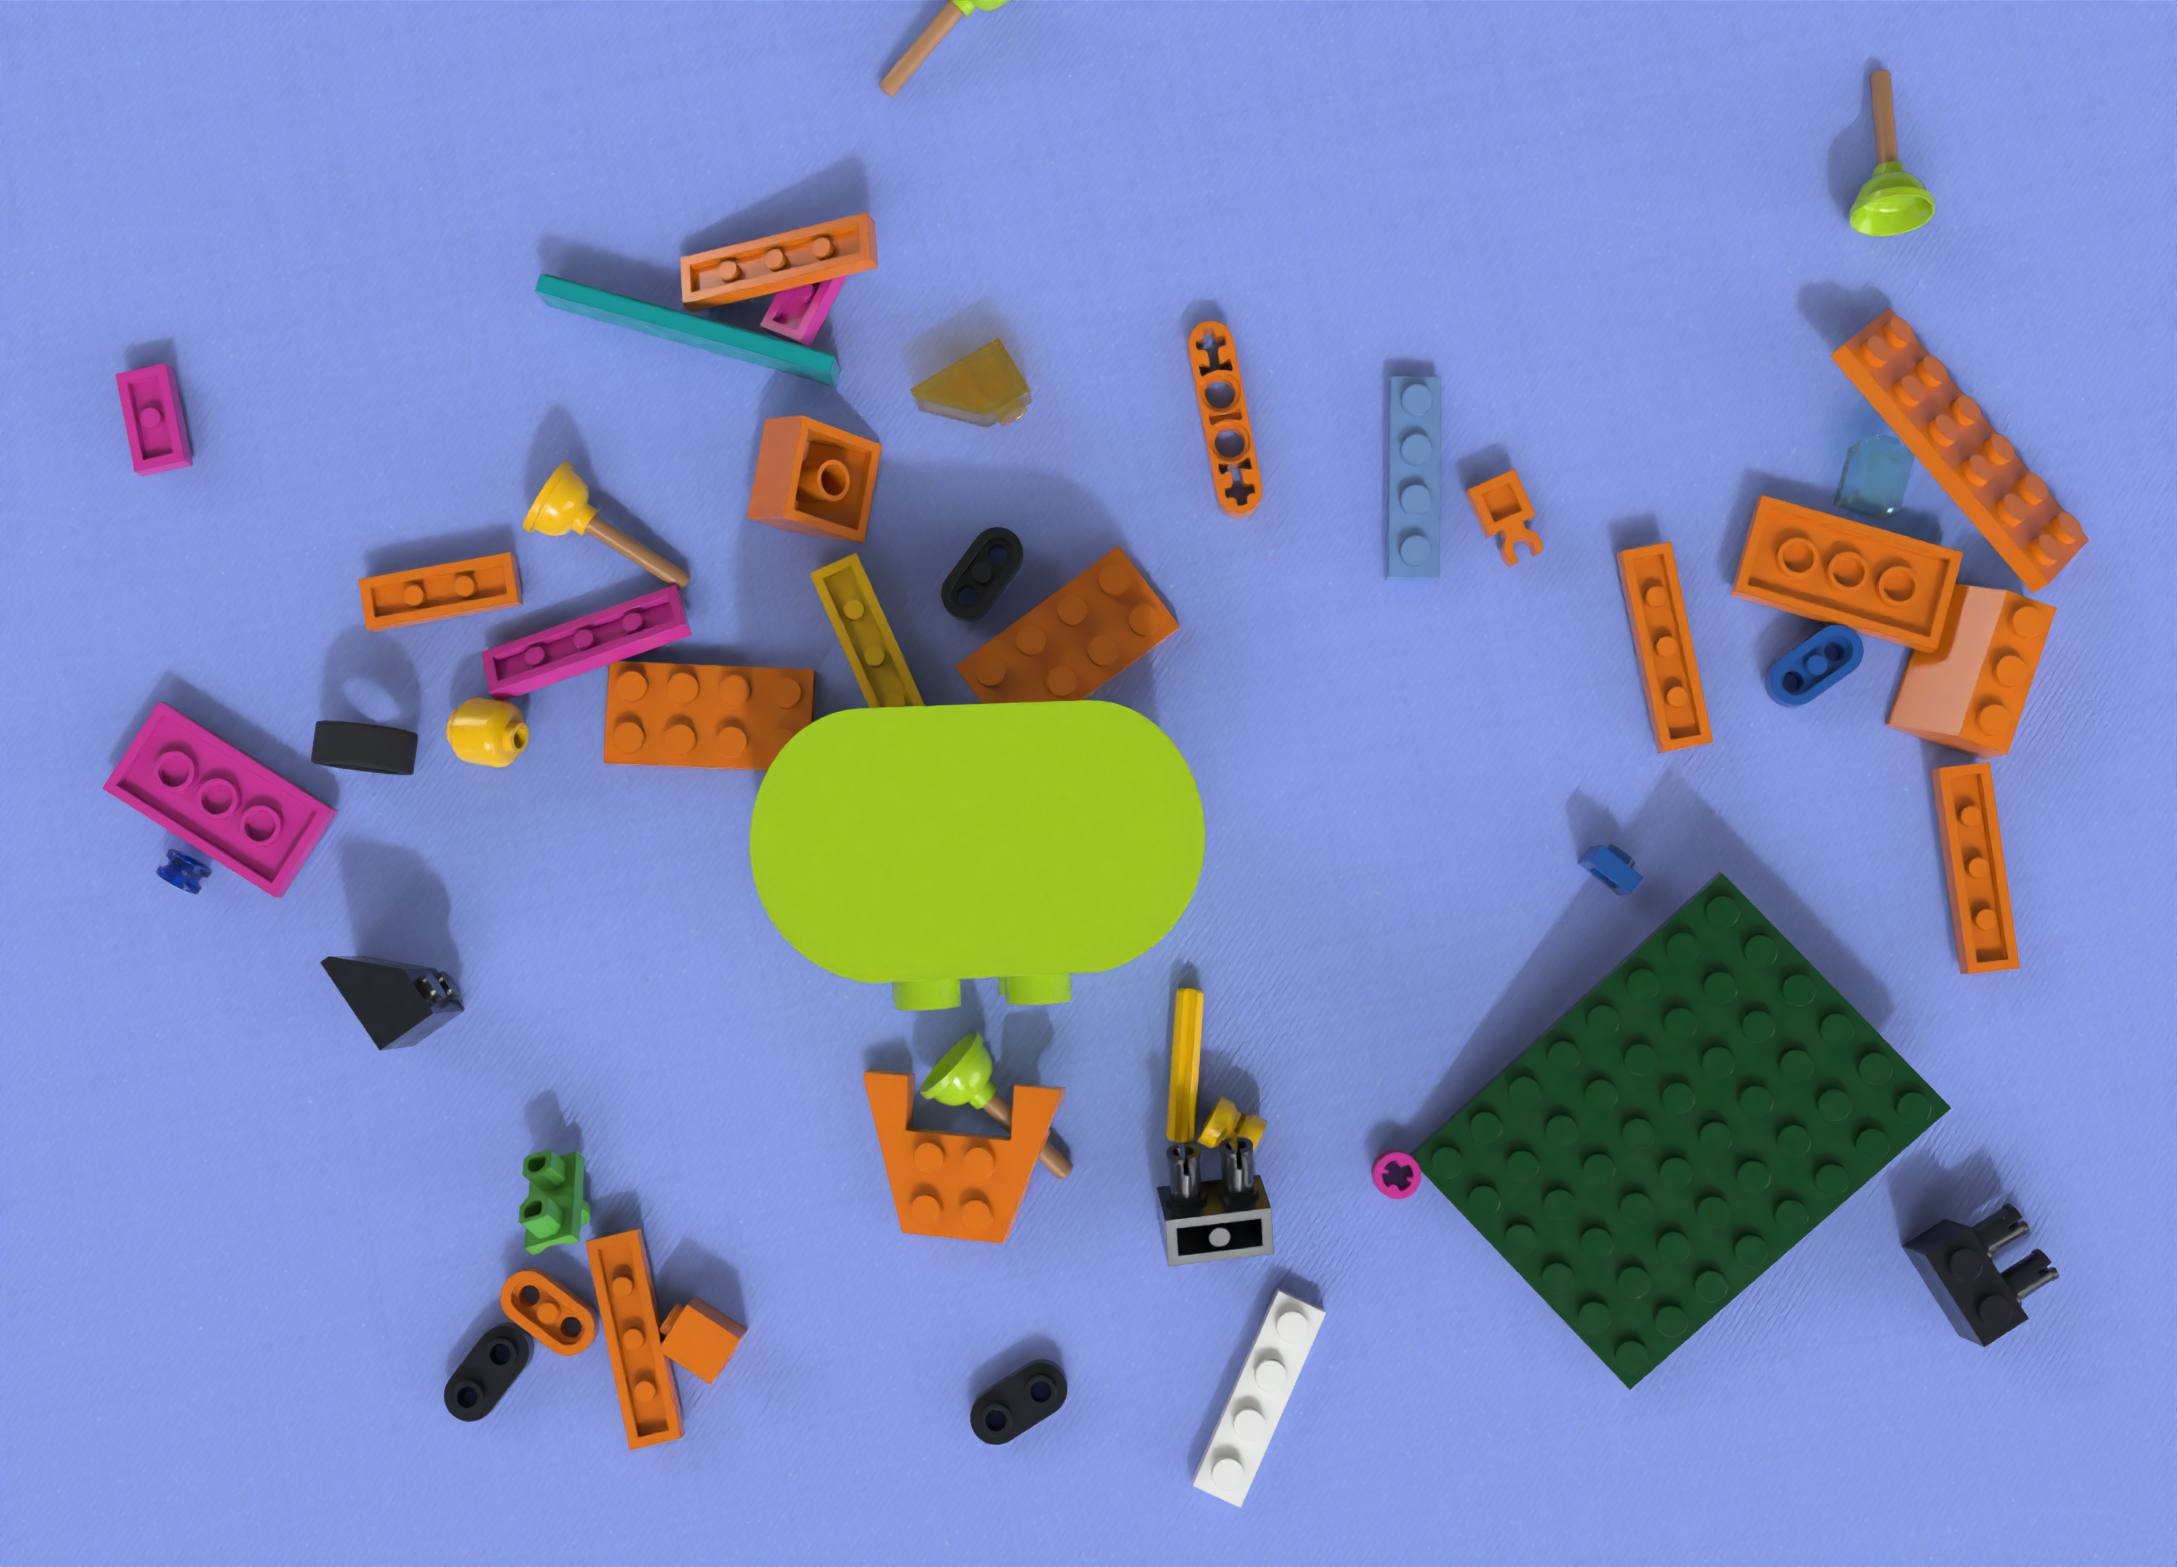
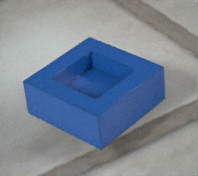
[1578,844,1643,895]

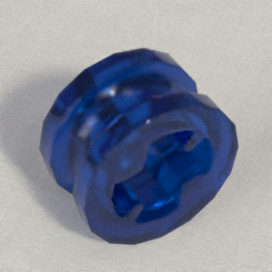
[155,849,212,894]

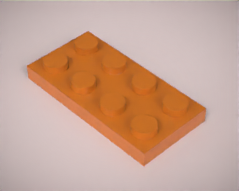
[1730,495,1963,653]
[955,546,1180,704]
[603,661,816,771]

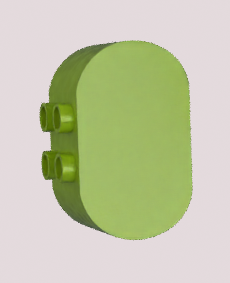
[749,700,1205,1010]

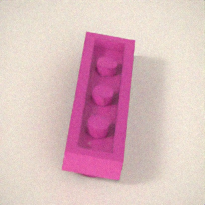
[481,585,692,701]

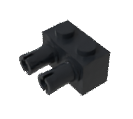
[1157,1137,1274,1267]
[1901,1203,2059,1347]

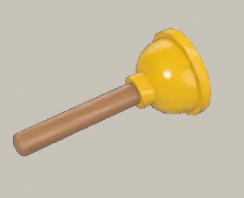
[522,460,690,590]

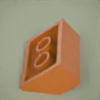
[1886,584,2057,760]

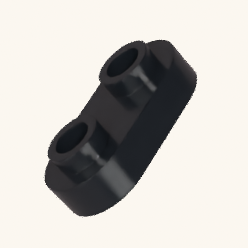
[941,527,1024,622]
[444,1322,534,1422]
[970,1359,1068,1445]

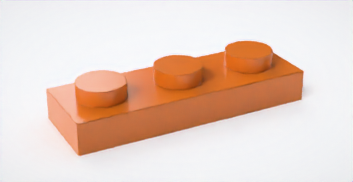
[358,552,524,632]

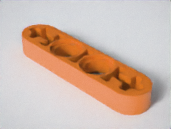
[1187,321,1262,518]

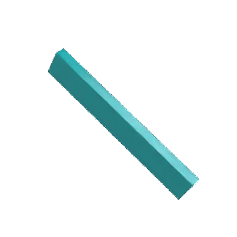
[535,273,841,387]

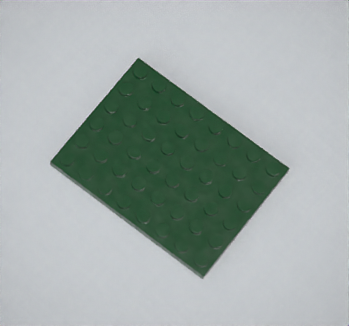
[1409,871,1951,1390]

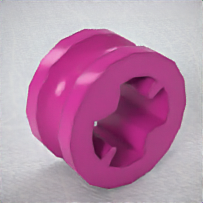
[1371,1150,1421,1199]

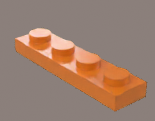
[680,212,878,312]
[1616,542,1713,754]
[1931,762,2020,974]
[585,1227,685,1450]

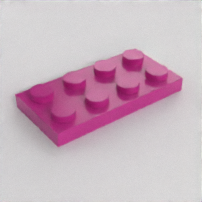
[102,701,339,898]

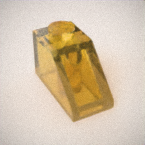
[910,338,1031,428]

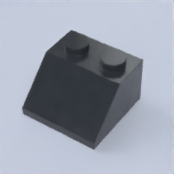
[320,956,465,1051]

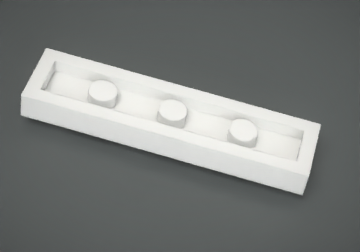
[1192,1288,1326,1508]

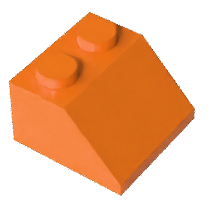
[747,415,882,543]

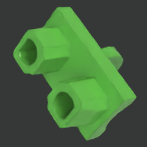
[518,1150,591,1255]

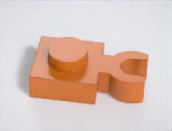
[1465,469,1543,568]

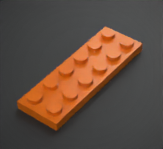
[1830,308,2089,593]

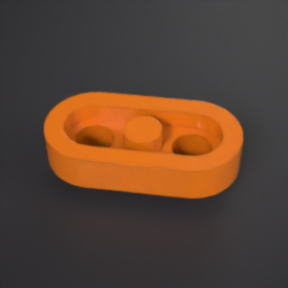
[500,1268,599,1356]

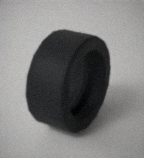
[311,720,418,775]

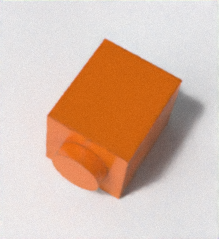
[658,1296,748,1385]

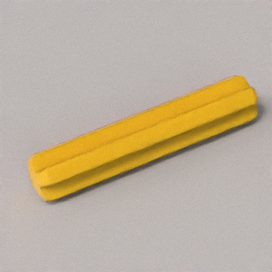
[1166,988,1204,1143]

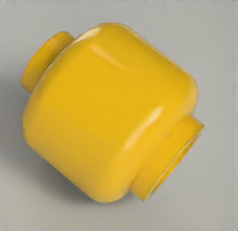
[446,697,529,768]

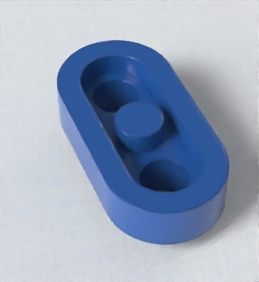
[1764,625,1864,707]

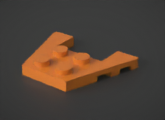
[864,1069,1065,1244]

